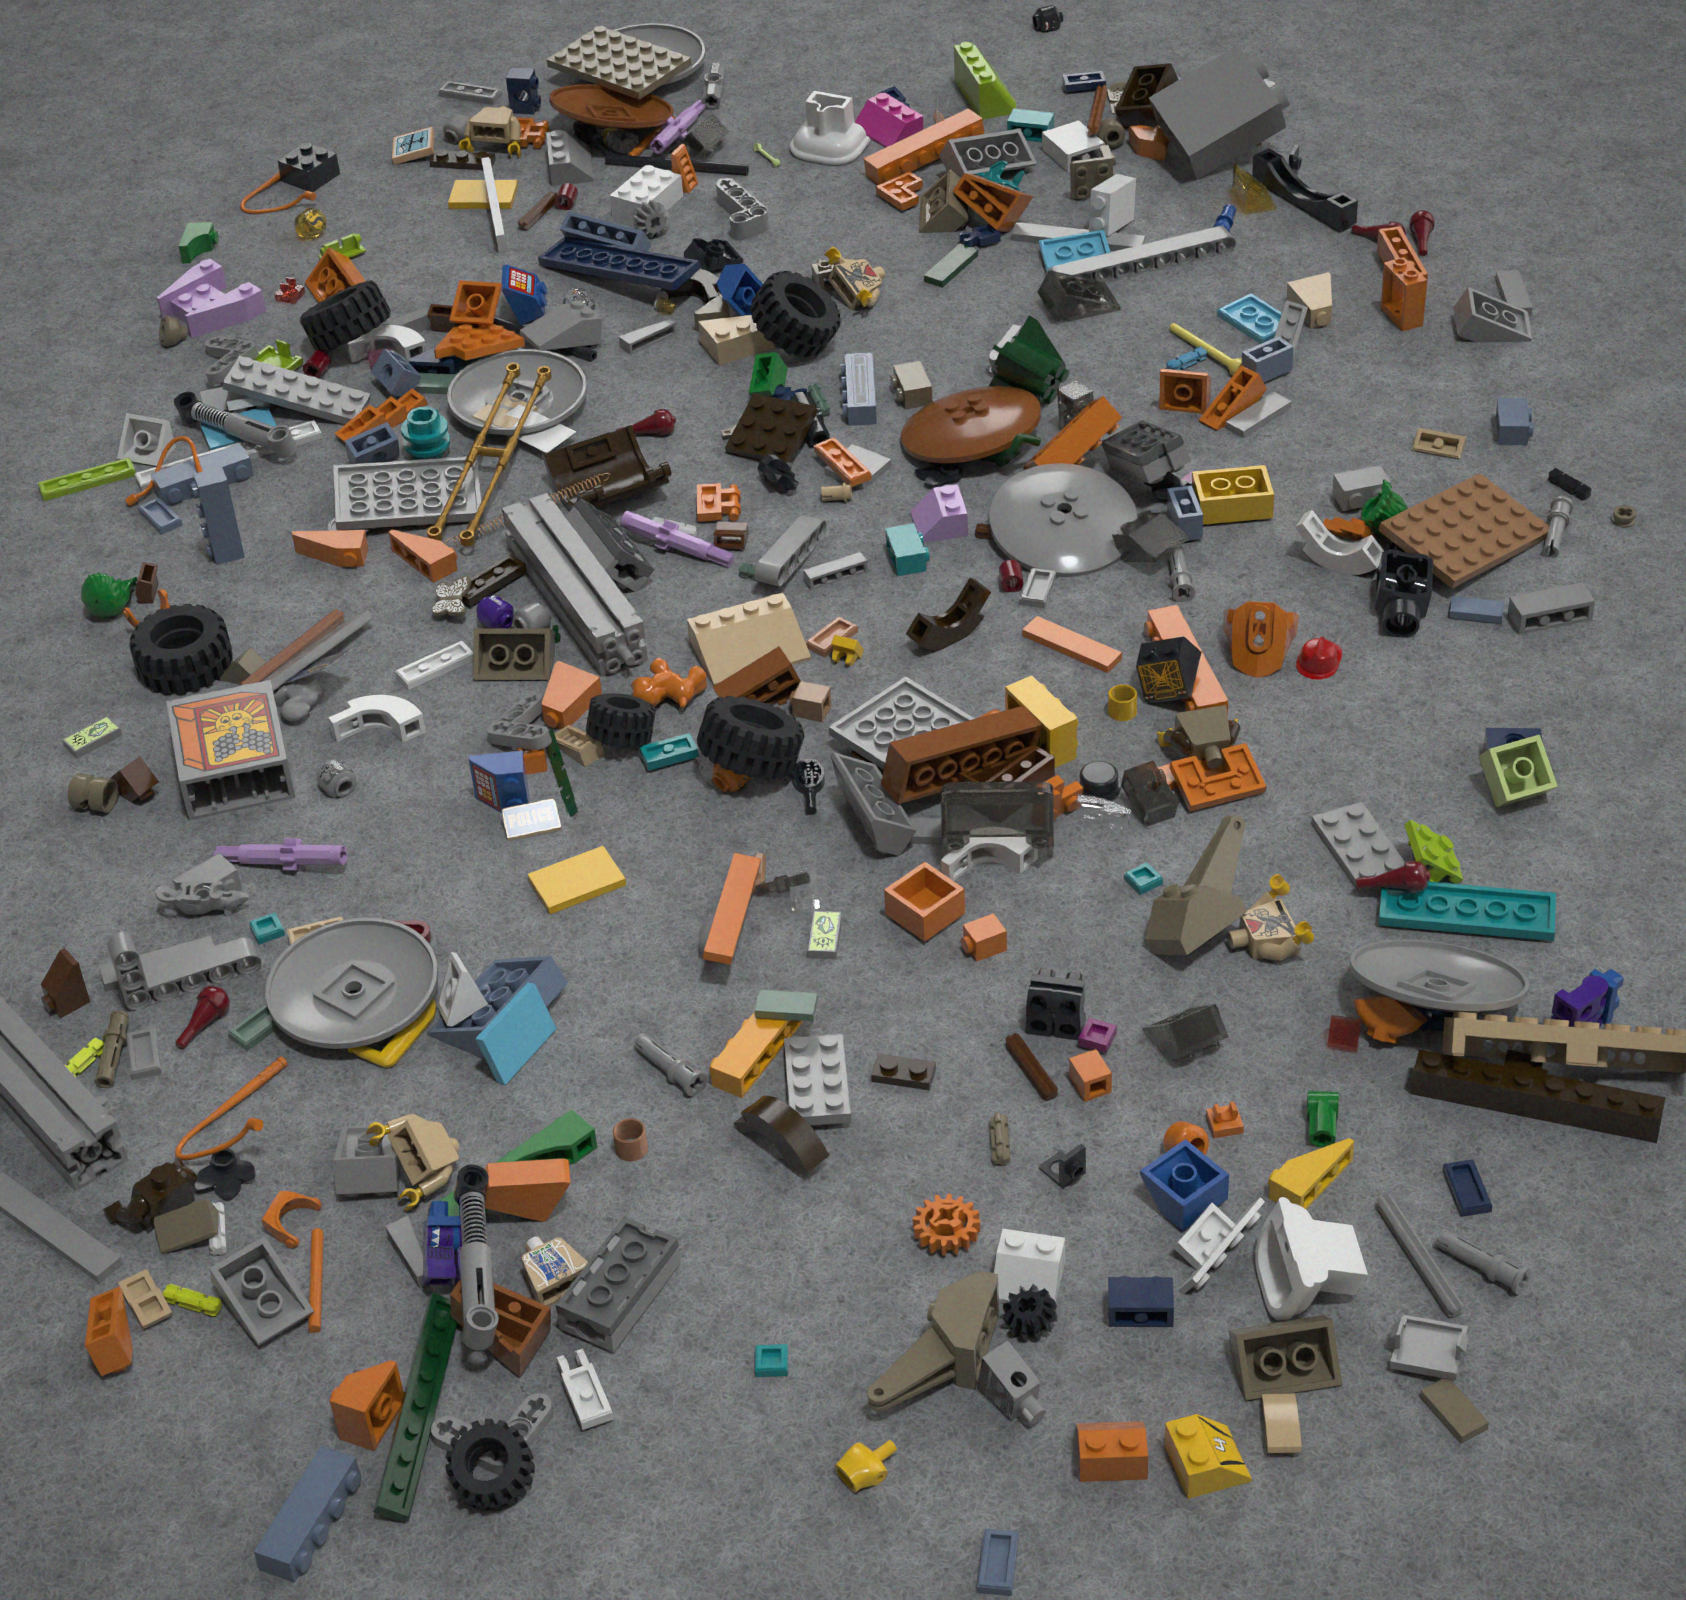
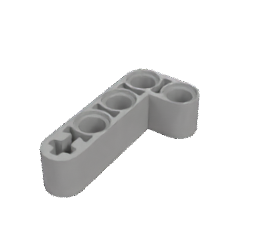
[716,178,769,240]

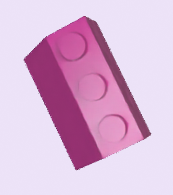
[855,92,924,148]

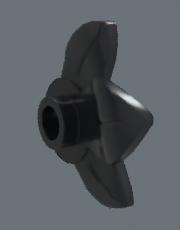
[915,462,962,486]
[195,1148,256,1200]

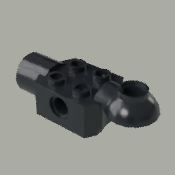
[1374,543,1433,638]

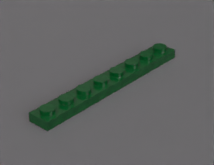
[373,1293,457,1523]

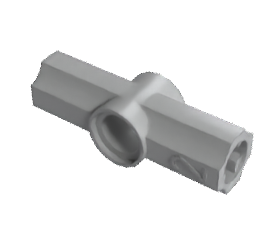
[702,63,725,109]

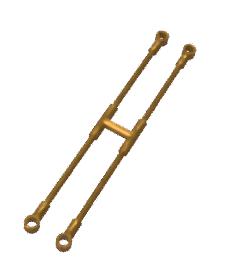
[427,363,552,547]

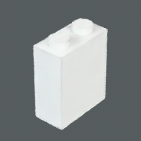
[1042,121,1105,172]
[1089,174,1136,236]

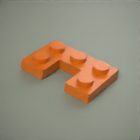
[1169,743,1267,812]

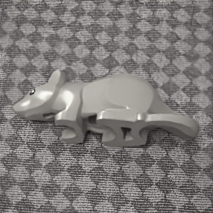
[155,880,250,916]

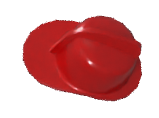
[1296,636,1342,680]

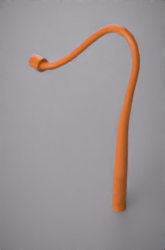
[240,172,316,214]
[125,436,203,507]
[175,1056,288,1161]

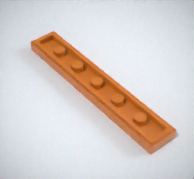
[703,853,761,965]

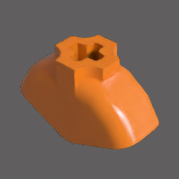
[1129,125,1169,161]
[1353,994,1427,1043]

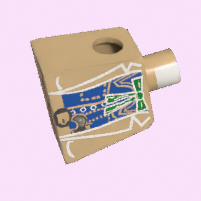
[521,1237,588,1307]

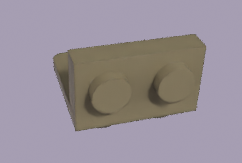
[1070,145,1116,200]

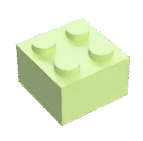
[1479,735,1558,808]

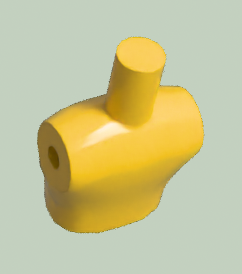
[834,1440,897,1493]

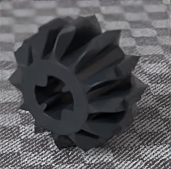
[1003,1284,1058,1341]

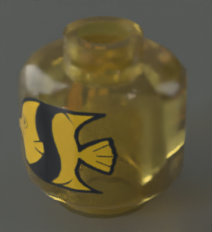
[294,208,327,240]

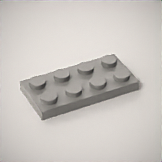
[1311,802,1405,894]
[784,1034,851,1125]

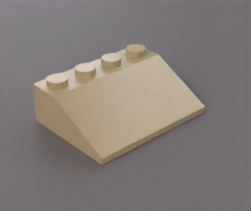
[687,593,811,686]

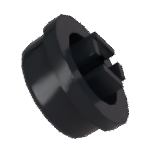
[1077,761,1121,801]

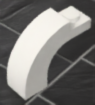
[346,325,427,363]
[1296,510,1384,575]
[328,695,426,743]
[941,827,1038,881]

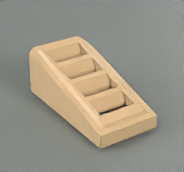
[555,725,605,767]

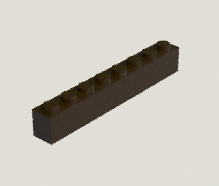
[1411,1049,1666,1143]

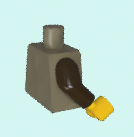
[1157,705,1241,768]

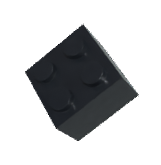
[278,142,340,192]

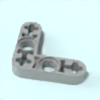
[205,336,259,384]
[487,693,552,750]
[431,1393,553,1475]

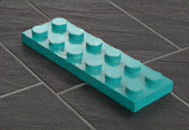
[1379,882,1556,941]

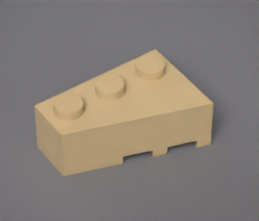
[698,315,776,365]

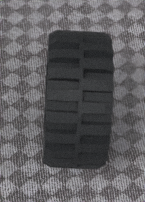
[750,271,841,358]
[300,280,391,352]
[129,604,233,694]
[697,696,805,780]

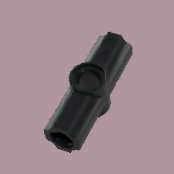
[790,392,830,445]

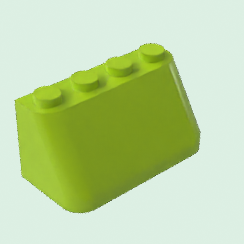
[954,42,1016,120]

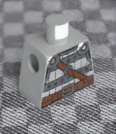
[977,1340,1046,1424]

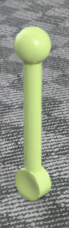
[753,143,780,167]

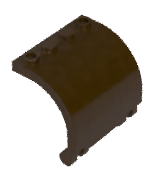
[542,425,672,512]

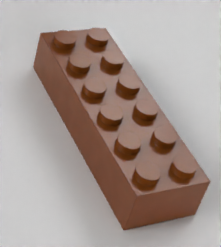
[881,705,1042,804]

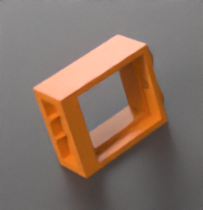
[1380,257,1427,331]

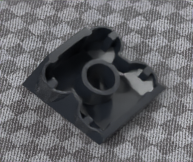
[684,238,743,273]

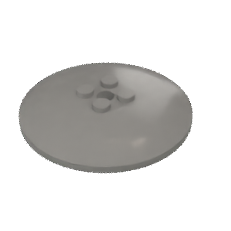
[613,23,706,85]
[447,349,587,435]
[989,463,1138,577]
[265,918,438,1049]
[1349,940,1529,1012]

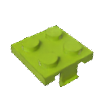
[253,339,304,371]
[1404,820,1463,884]

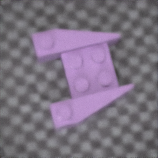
[157,258,266,338]

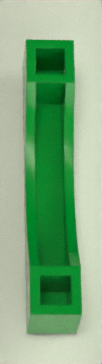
[428,1110,598,1216]

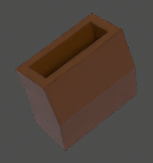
[427,304,456,333]
[713,522,749,549]
[135,562,159,604]

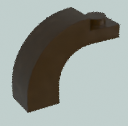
[661,269,721,304]
[906,578,991,650]
[734,1095,830,1173]

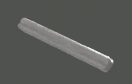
[1376,1194,1464,1318]

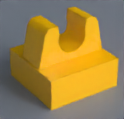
[831,635,864,666]

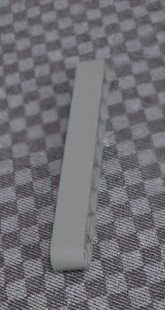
[1045,226,1236,294]

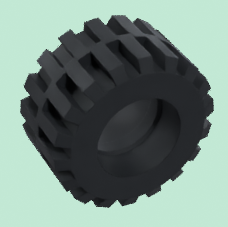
[586,693,656,748]
[445,1419,535,1511]

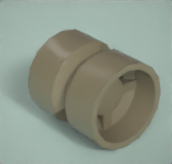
[68,773,119,813]

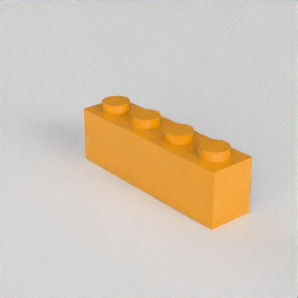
[709,1012,803,1098]

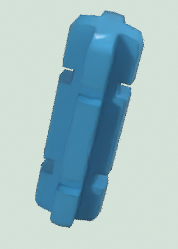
[1166,347,1207,370]

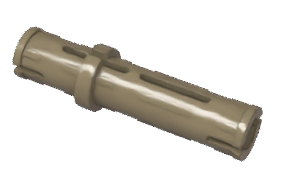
[94,1010,129,1088]

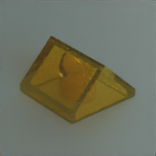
[1232,164,1277,215]

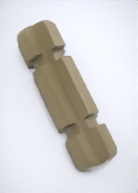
[990,1112,1011,1166]

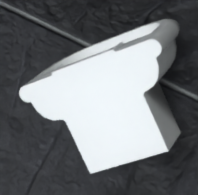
[789,91,871,166]
[1255,1197,1368,1321]

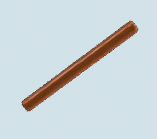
[1087,85,1108,136]
[240,609,344,686]

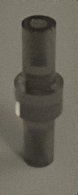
[755,872,810,896]

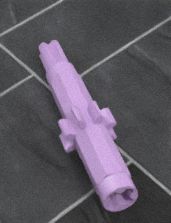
[650,100,706,154]
[620,511,735,568]
[213,838,347,871]

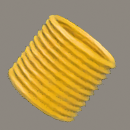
[1108,684,1137,721]

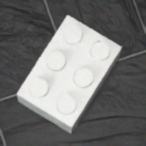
[610,165,683,223]

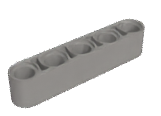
[754,515,827,586]

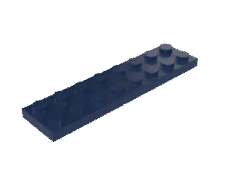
[538,236,701,291]

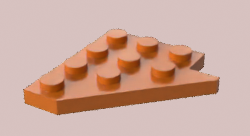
[434,323,525,360]

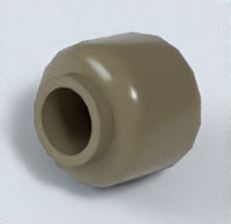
[1096,118,1125,149]

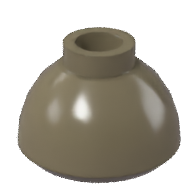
[159,315,186,347]

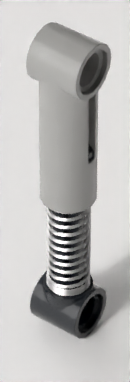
[174,391,297,458]
[453,1164,499,1350]

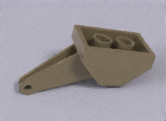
[1145,815,1247,955]
[867,1271,999,1412]

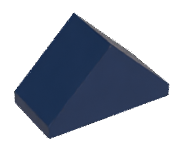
[409,347,456,374]

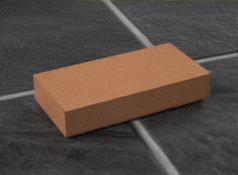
[805,616,858,658]

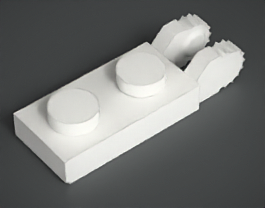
[556,1348,614,1430]

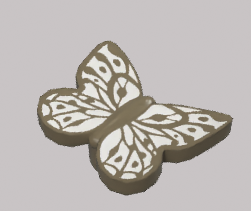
[432,576,471,616]

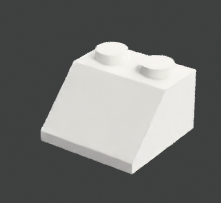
[994,1229,1065,1303]

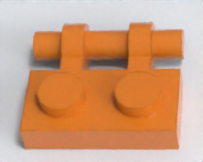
[507,118,550,149]
[697,483,741,522]

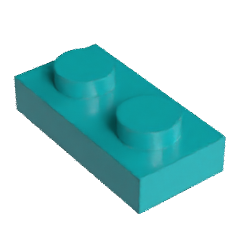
[639,733,699,771]

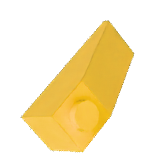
[1268,1138,1354,1210]

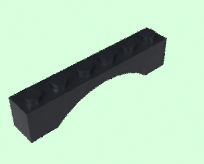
[1252,148,1358,231]

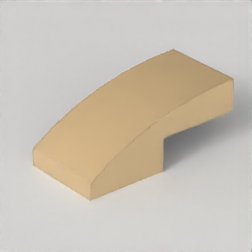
[118,1269,173,1329]
[1262,1393,1302,1453]

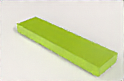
[38,457,136,501]

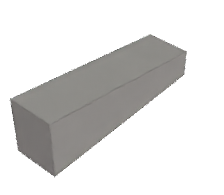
[381,308,431,332]
[619,319,677,355]
[385,1216,427,1289]

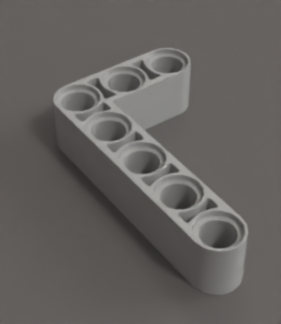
[107,932,262,1011]

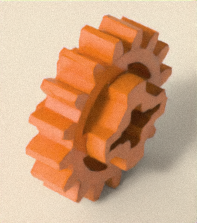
[913,1193,981,1256]

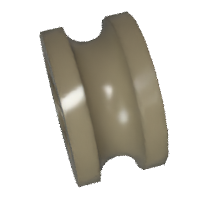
[1612,505,1637,528]

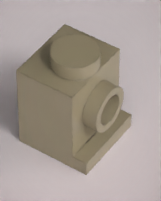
[811,260,835,291]

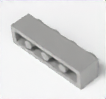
[804,552,868,590]

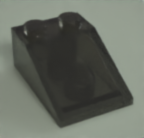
[1037,270,1121,321]

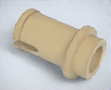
[821,483,852,502]

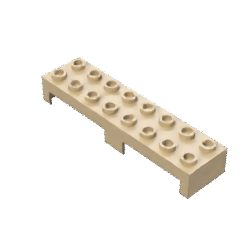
[1442,1012,1686,1073]

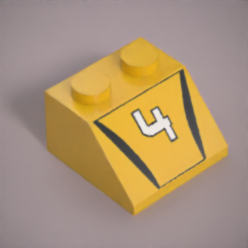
[1164,1414,1252,1499]

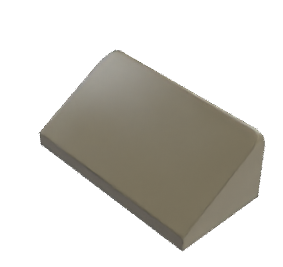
[154,1199,219,1254]

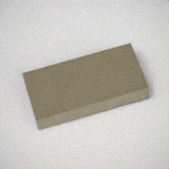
[1420,1378,1489,1444]

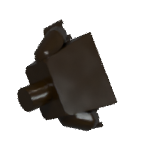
[103,1157,197,1233]

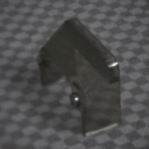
[941,781,1054,859]

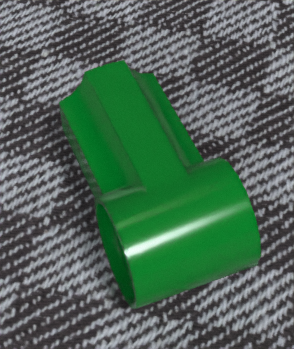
[1307,1090,1339,1147]

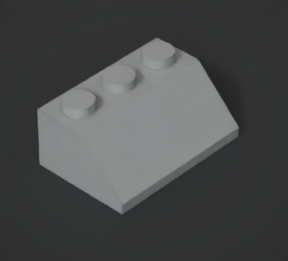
[546,130,594,186]

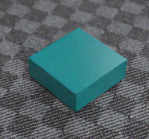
[1124,862,1163,895]
[249,912,285,945]
[755,1344,788,1377]

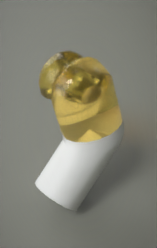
[654,291,676,314]

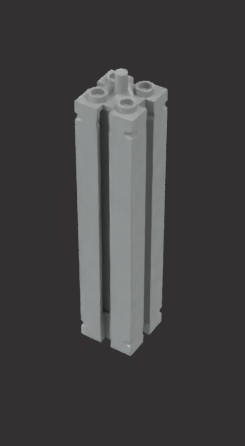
[502,493,648,677]
[0,996,128,1191]

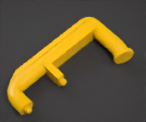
[348,998,436,1068]

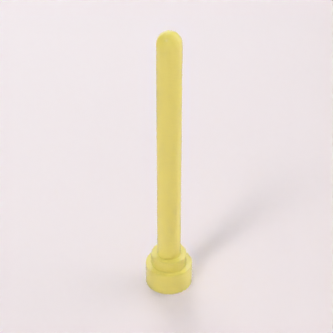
[1169,323,1242,376]

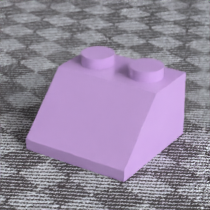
[911,484,968,542]

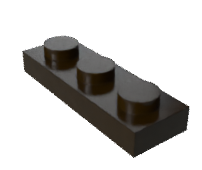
[429,149,496,170]
[462,554,527,606]

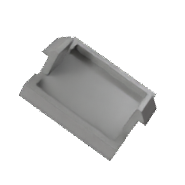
[1390,1315,1469,1380]

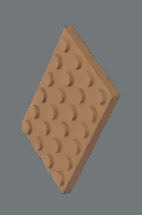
[1379,473,1549,588]

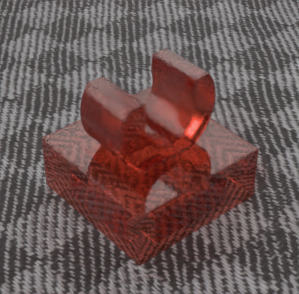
[274,277,305,304]
[1327,1015,1362,1051]

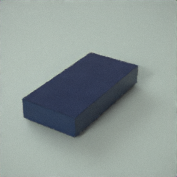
[1443,1159,1492,1217]

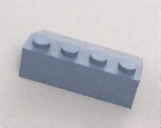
[427,956,568,1058]

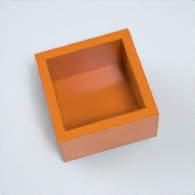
[884,862,965,942]

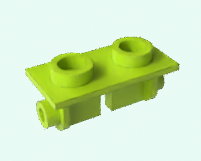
[318,233,366,259]

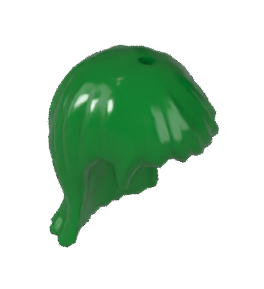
[1361,479,1408,537]
[81,572,138,618]

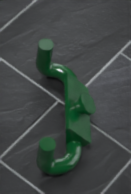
[980,433,1041,467]

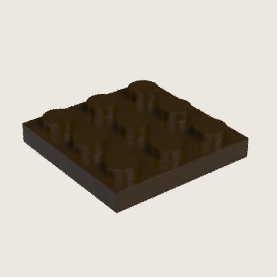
[725,394,818,463]

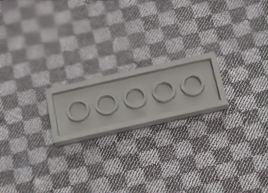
[223,356,371,424]

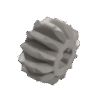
[632,200,670,239]

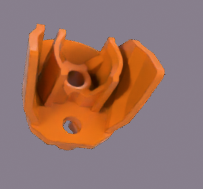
[1223,601,1299,678]

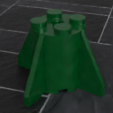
[989,316,1069,403]

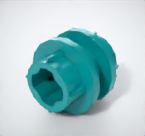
[401,406,450,460]

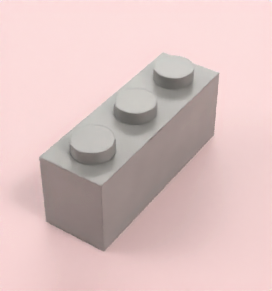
[1507,582,1595,635]

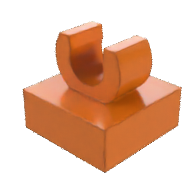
[1206,1101,1244,1138]

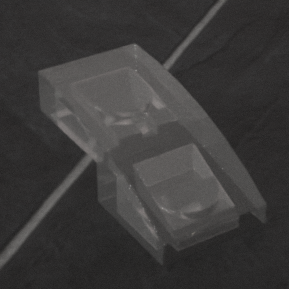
[1076,794,1131,833]

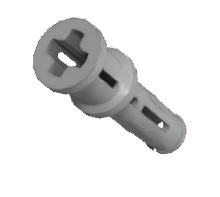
[1542,496,1574,558]
[1167,543,1195,602]
[633,1033,707,1096]
[1435,1229,1531,1295]

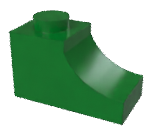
[179,222,219,264]
[749,352,788,397]

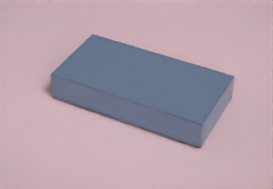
[138,498,183,535]
[1449,596,1504,624]
[977,1529,1019,1596]

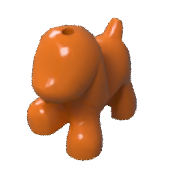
[631,658,707,708]

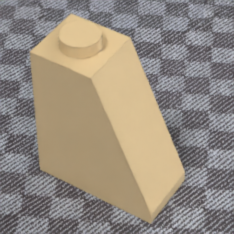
[1286,272,1332,329]

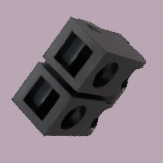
[1025,968,1086,1041]

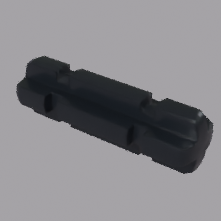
[1548,468,1592,500]

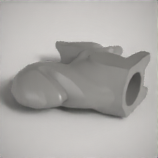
[273,675,323,722]

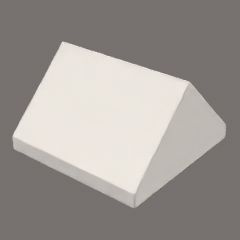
[117,413,176,466]
[436,952,488,1026]

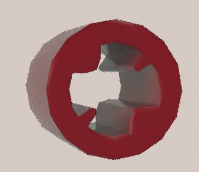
[554,183,578,210]
[303,350,331,379]
[999,560,1023,593]

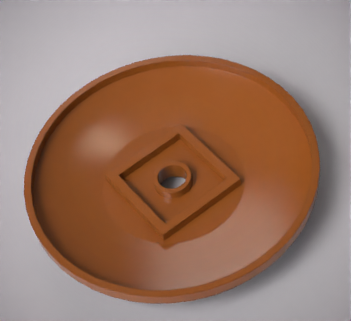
[549,84,674,130]
[901,386,1042,463]

